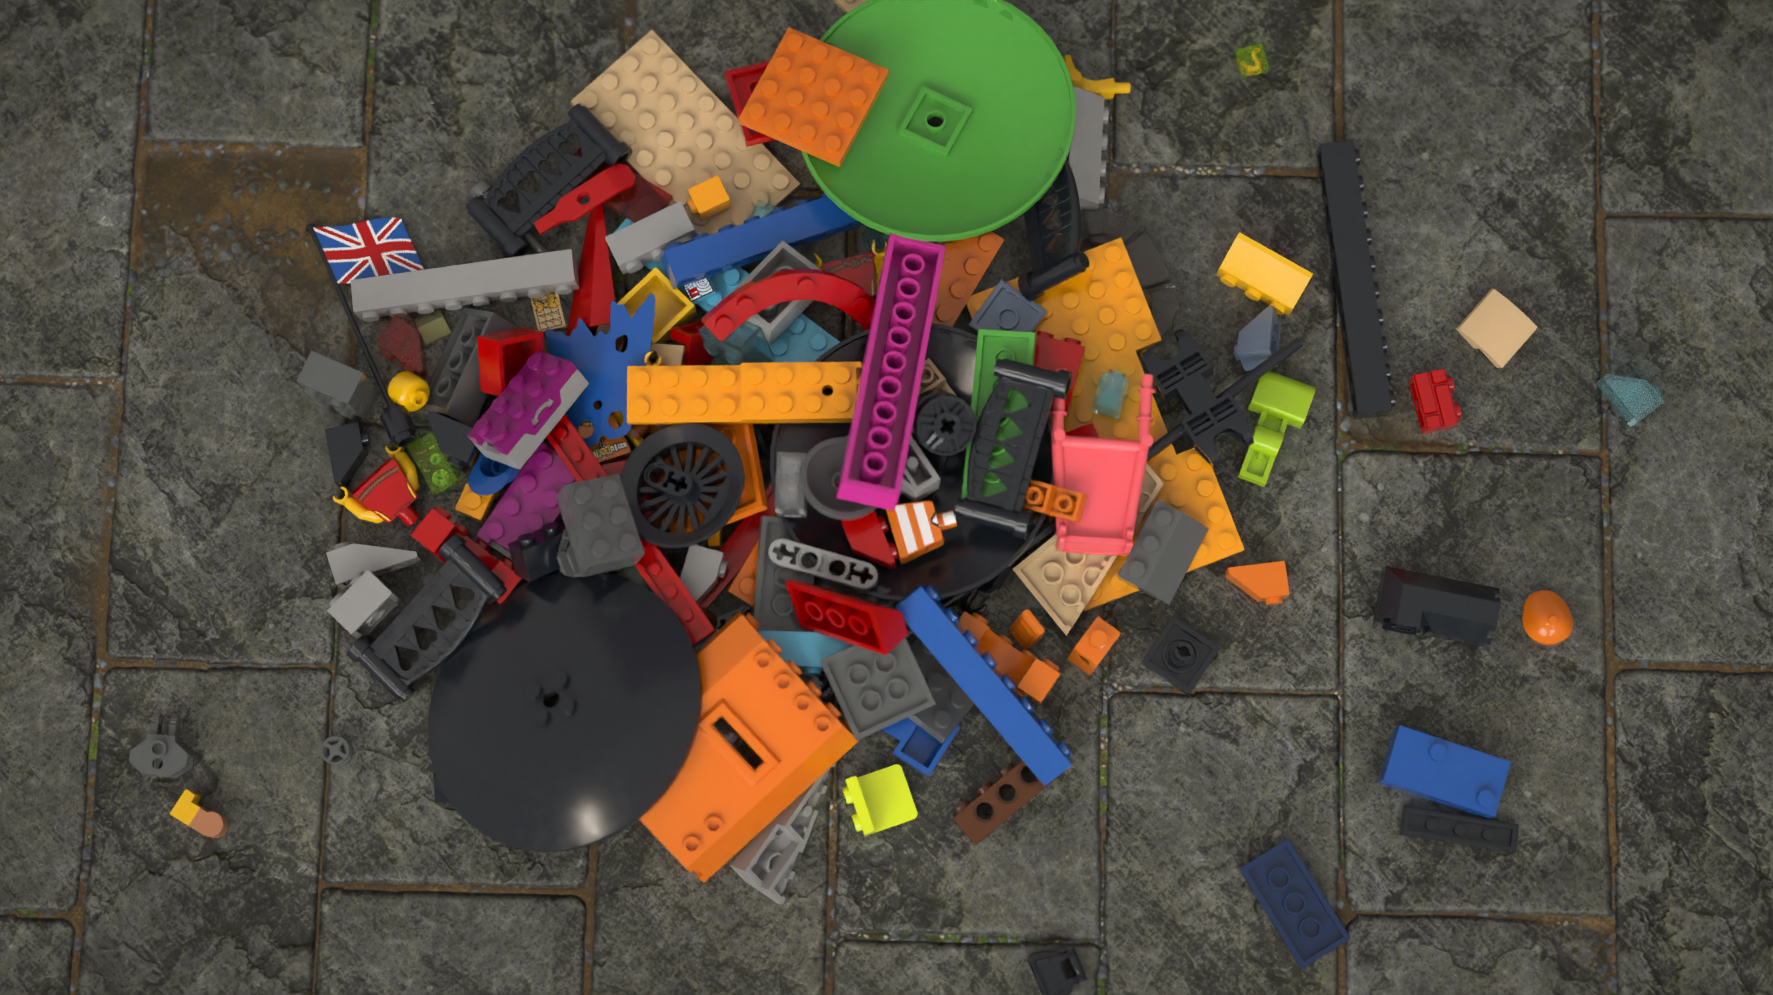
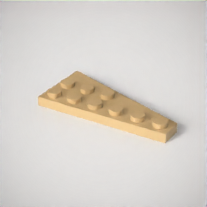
[1013,462,1164,636]

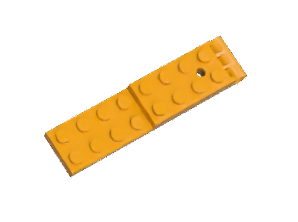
[627,362,863,425]

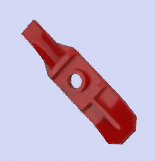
[533,163,636,235]

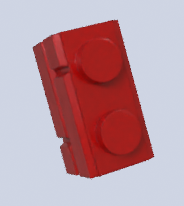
[1408,369,1461,434]

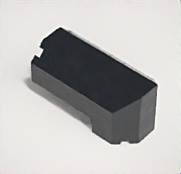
[1373,566,1501,647]

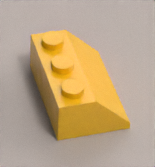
[1216,232,1313,316]

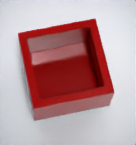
[477,327,545,396]

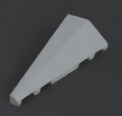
[730,763,836,905]

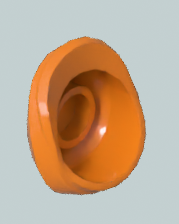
[1522,590,1573,646]

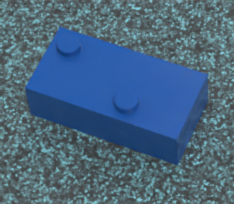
[1377,725,1511,819]

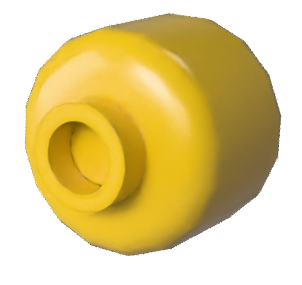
[388,371,430,412]

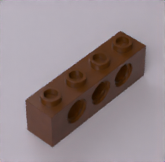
[953,761,1063,846]

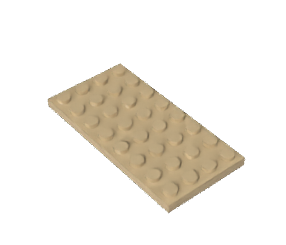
[571,30,801,236]

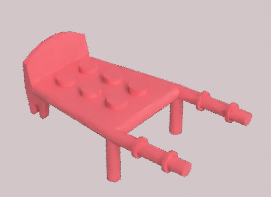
[1050,369,1155,556]

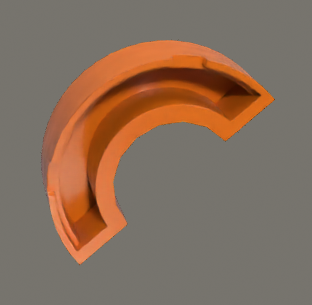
[958,611,1061,704]

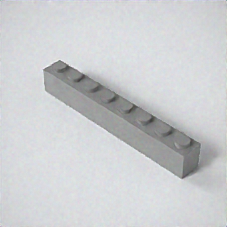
[350,249,579,322]

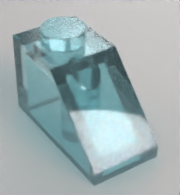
[1596,374,1664,427]

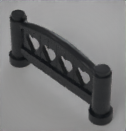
[466,103,633,258]
[1018,159,1090,301]
[955,358,1073,540]
[346,533,508,703]

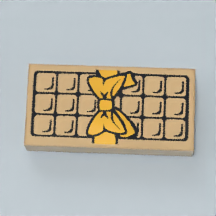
[530,292,567,334]

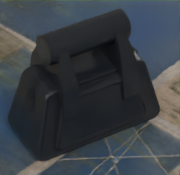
[1027,948,1088,995]

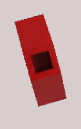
[841,511,899,569]

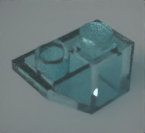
[1092,369,1130,421]

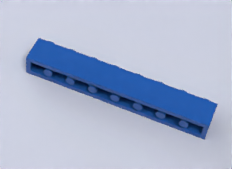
[661,193,865,289]
[894,582,1073,786]

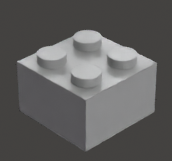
[327,570,402,639]

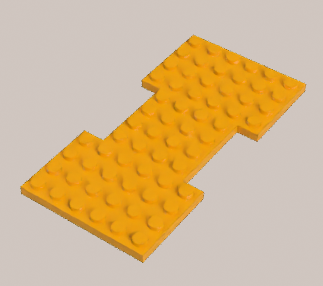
[966,238,1245,611]

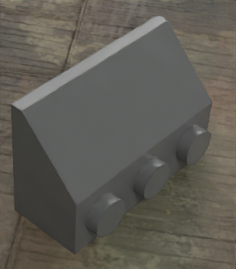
[1118,500,1209,605]

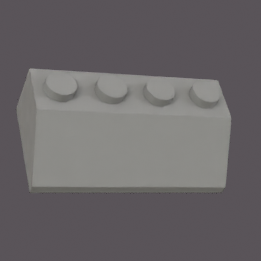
[1067,87,1109,212]

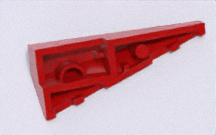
[566,204,617,337]

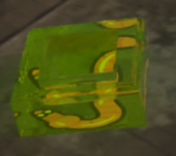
[1234,43,1269,78]

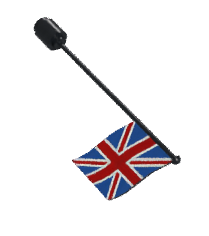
[306,218,424,447]

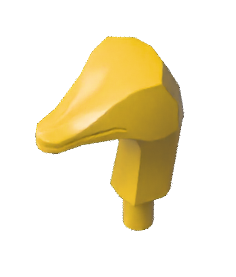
[1063,55,1131,100]

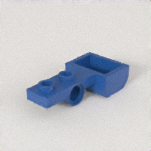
[881,717,960,777]

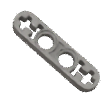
[768,539,879,590]

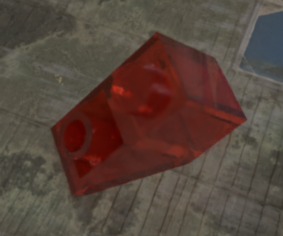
[375,315,428,379]

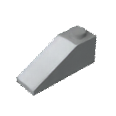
[326,542,422,589]
[680,545,728,604]

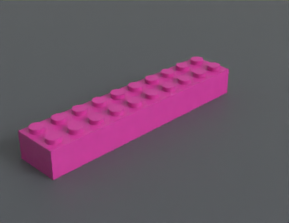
[836,233,946,511]

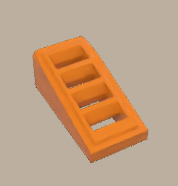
[1009,609,1045,650]

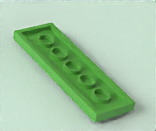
[962,329,1037,499]

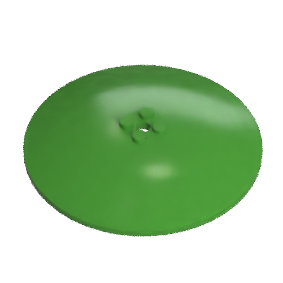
[801,0,1076,242]

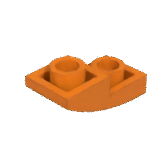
[1023,480,1087,523]

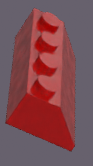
[785,579,908,655]

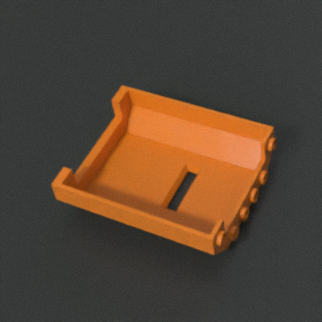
[640,611,859,883]

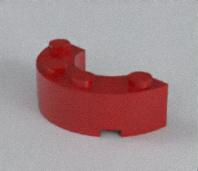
[410,506,522,604]

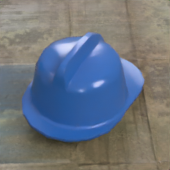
[468,452,521,495]

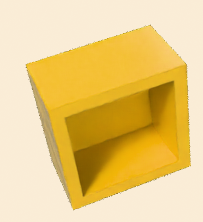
[617,267,697,344]

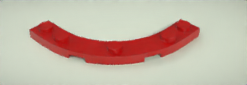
[701,269,875,342]

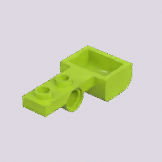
[1238,371,1316,487]

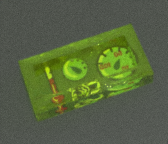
[407,432,459,496]

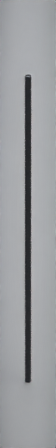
[819,338,1303,702]

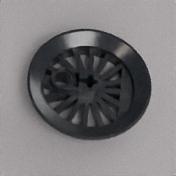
[620,423,745,548]

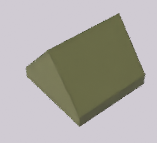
[415,308,452,345]

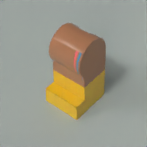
[170,789,229,838]

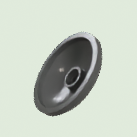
[800,437,877,520]

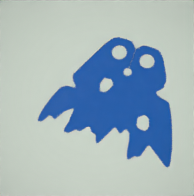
[545,294,655,447]

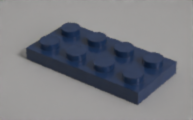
[1238,839,1351,969]

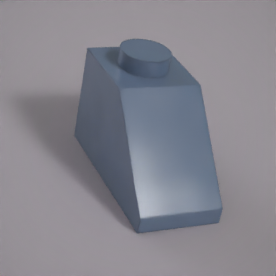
[1234,306,1281,371]

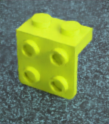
[842,764,918,836]

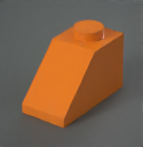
[1225,561,1290,605]

